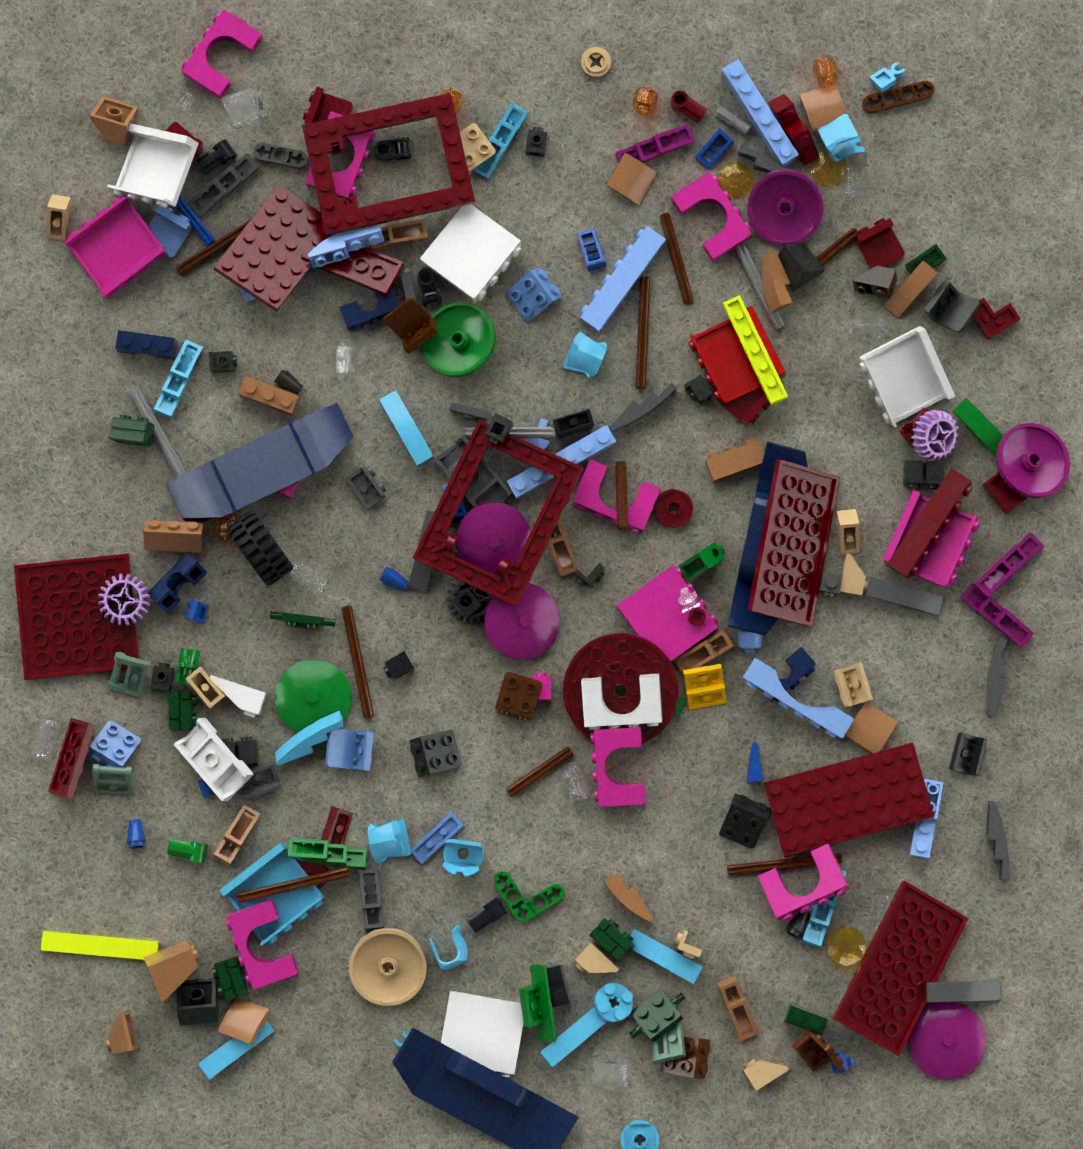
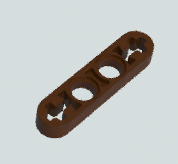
[862,81,934,113]

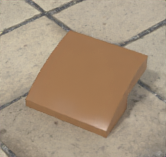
[799,84,847,131]
[606,153,657,206]
[844,702,898,754]
[218,998,271,1045]

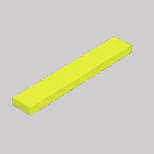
[722,295,788,406]
[41,931,159,960]

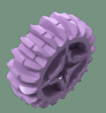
[911,410,959,462]
[98,574,150,626]

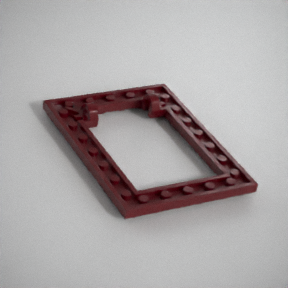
[302,93,475,236]
[413,420,583,607]

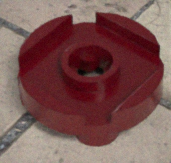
[655,489,693,528]

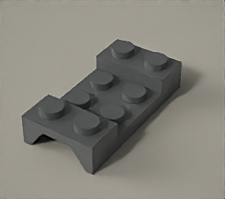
[434,435,513,507]

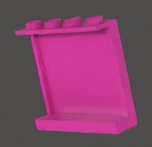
[64,196,168,299]
[883,490,980,589]
[616,565,718,661]

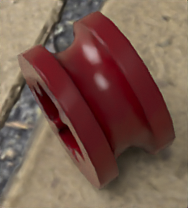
[688,608,706,626]

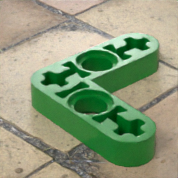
[494,871,564,922]

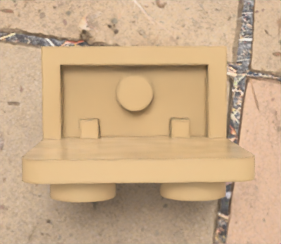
[443,123,495,175]

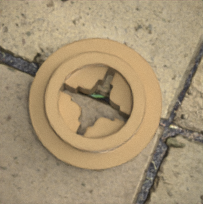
[581,47,611,77]

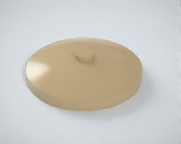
[349,928,427,1006]

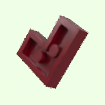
[973,298,1021,340]

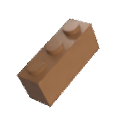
[238,376,300,416]
[705,439,765,483]
[143,520,204,553]

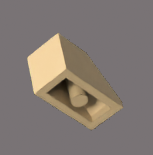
[47,194,71,241]
[837,509,860,555]
[840,553,868,595]
[185,666,224,708]
[575,942,619,973]
[743,1059,789,1091]

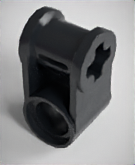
[375,137,412,161]
[418,268,442,307]

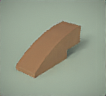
[371,219,428,250]
[761,249,792,313]
[883,261,937,318]
[548,519,579,576]
[674,629,736,676]
[213,805,260,868]
[604,873,653,922]
[717,975,758,1041]

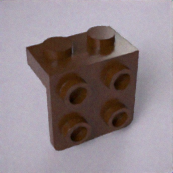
[384,298,438,354]
[495,672,542,722]
[792,1030,845,1073]
[661,1036,710,1078]

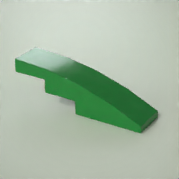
[952,398,1003,458]
[288,838,367,870]

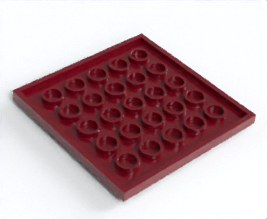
[14,553,139,680]

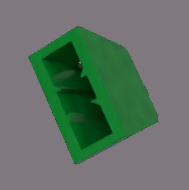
[678,542,725,581]

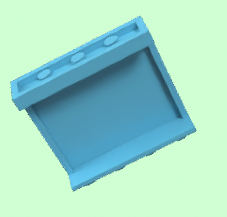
[219,842,325,946]

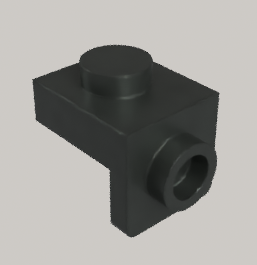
[575,563,605,587]

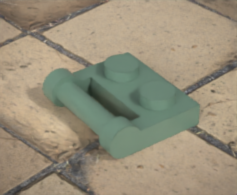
[107,652,149,697]
[92,764,133,796]
[651,1020,686,1065]

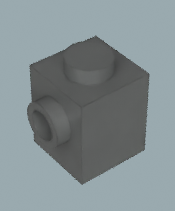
[819,572,843,598]

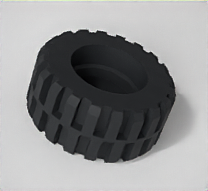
[227,511,293,586]

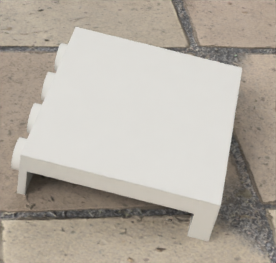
[107,123,199,208]
[420,204,522,304]
[859,326,955,428]
[441,991,524,1077]

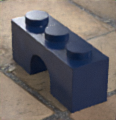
[339,286,400,332]
[115,330,177,360]
[147,552,208,614]
[758,647,816,703]

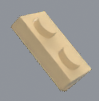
[834,663,873,707]
[674,930,702,959]

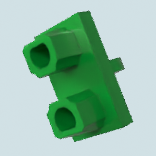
[175,648,200,684]

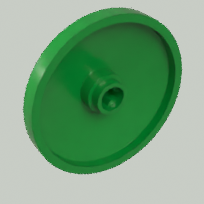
[421,302,496,377]
[275,659,352,733]

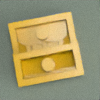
[683,664,727,710]

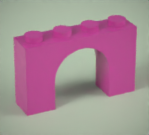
[182,9,263,99]
[305,111,376,200]
[671,172,752,262]
[572,459,661,534]
[591,725,646,807]
[758,844,850,922]
[226,898,299,990]

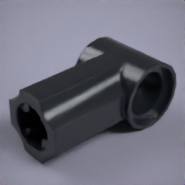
[196,139,237,175]
[466,897,507,933]

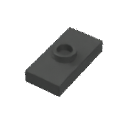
[450,402,489,421]

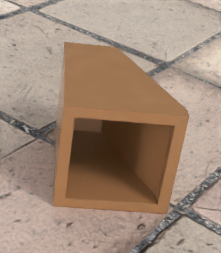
[144,940,199,1002]

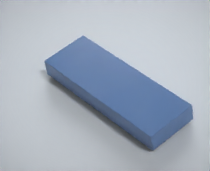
[411,811,465,865]

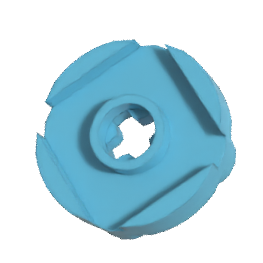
[593,983,633,1023]
[620,1120,659,1149]

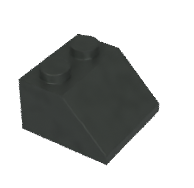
[176,978,219,1026]

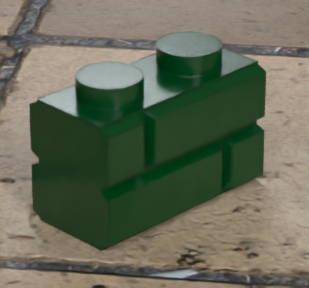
[109,414,155,447]
[169,691,197,730]
[590,918,635,963]
[212,956,249,1001]
[784,1003,828,1035]

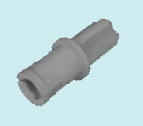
[715,106,751,135]

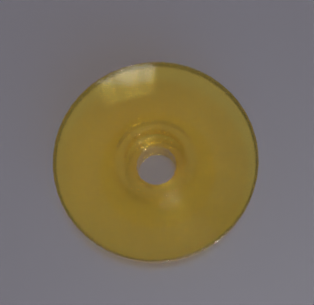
[810,150,848,187]
[717,162,754,199]
[827,927,866,966]

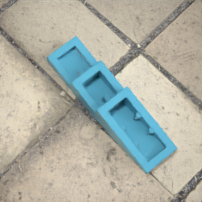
[473,103,529,179]
[153,340,203,419]
[379,390,434,467]
[275,711,344,766]
[801,870,846,948]
[630,929,703,984]
[539,1007,606,1068]
[197,1021,274,1080]

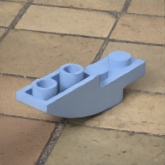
[308,224,385,268]
[909,779,943,860]

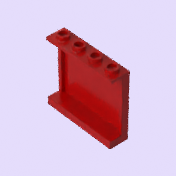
[688,305,786,406]

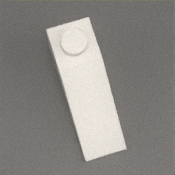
[210,675,267,718]

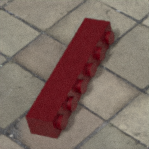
[887,468,973,580]

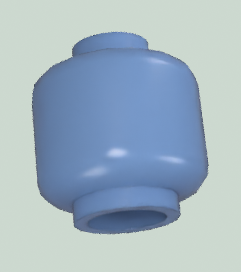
[737,630,762,653]

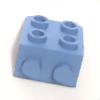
[149,205,192,258]
[506,267,562,322]
[86,721,141,776]
[325,729,374,771]

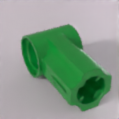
[167,838,208,864]

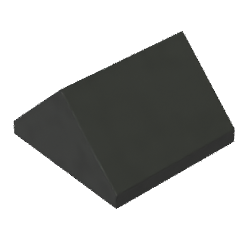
[778,242,825,292]

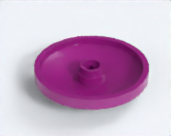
[747,169,824,246]
[996,423,1070,499]
[455,502,531,575]
[483,583,559,659]
[908,1002,986,1079]

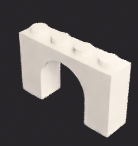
[581,674,662,730]

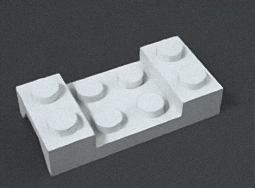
[174,718,254,801]

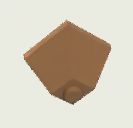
[90,96,138,145]
[106,1010,137,1055]

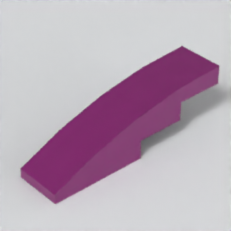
[615,124,695,163]
[975,532,1044,598]
[959,583,1034,648]

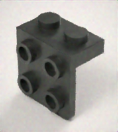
[923,279,980,333]
[409,730,462,778]
[719,793,771,848]

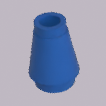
[379,567,409,591]
[127,819,146,849]

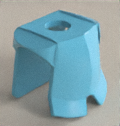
[818,114,865,163]
[563,332,607,380]
[368,819,411,864]
[442,839,484,877]
[429,925,468,971]

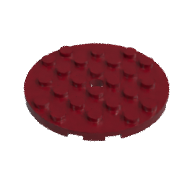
[563,633,679,748]

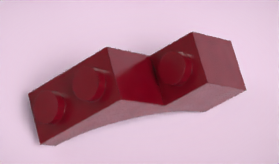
[768,94,820,166]

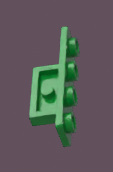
[519,964,557,1042]

